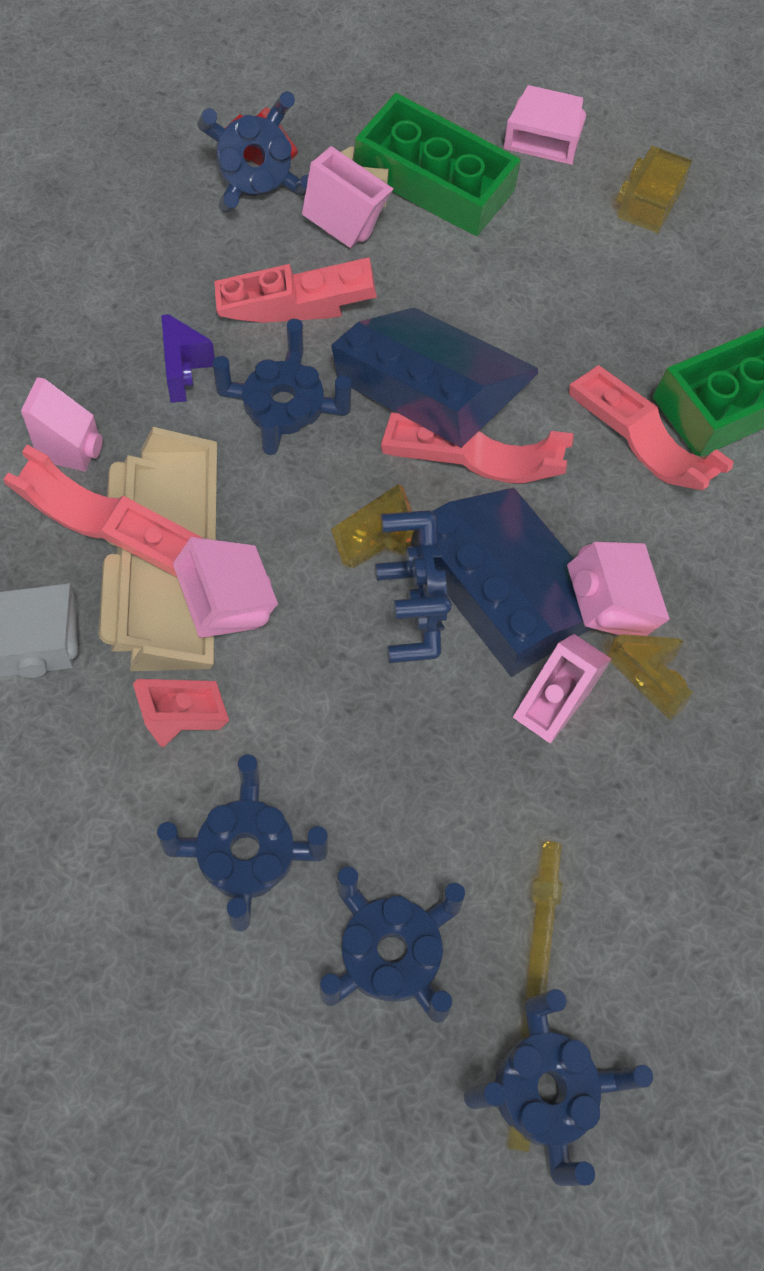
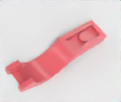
[569,365,734,491]
[381,412,574,483]
[4,445,202,578]

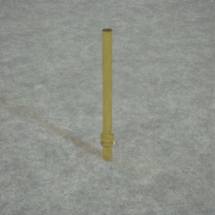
[508,841,563,1153]

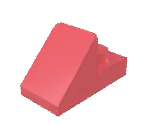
[133,679,229,747]

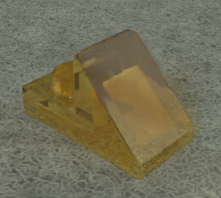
[331,484,414,568]
[607,634,693,721]

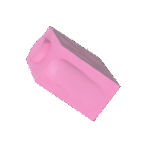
[503,85,586,165]
[302,146,393,248]
[173,537,278,638]
[567,542,670,640]

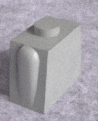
[0,583,78,678]

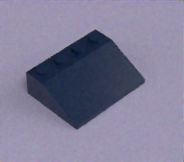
[331,307,538,448]
[411,487,592,677]

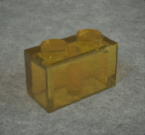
[616,145,693,234]

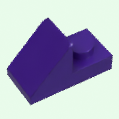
[161,314,215,403]

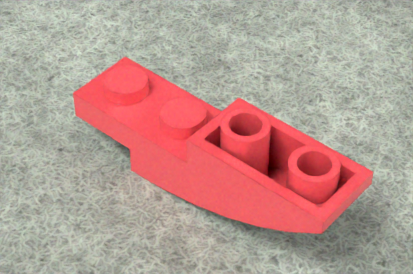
[214,257,377,323]

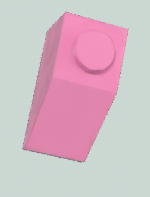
[21,377,102,472]
[513,634,611,743]

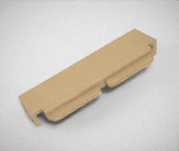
[98,427,217,671]

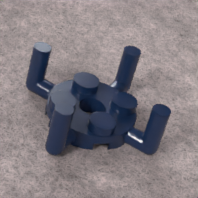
[197,91,309,213]
[213,319,352,455]
[375,510,452,663]
[157,754,328,931]
[320,867,465,1023]
[464,989,653,1186]

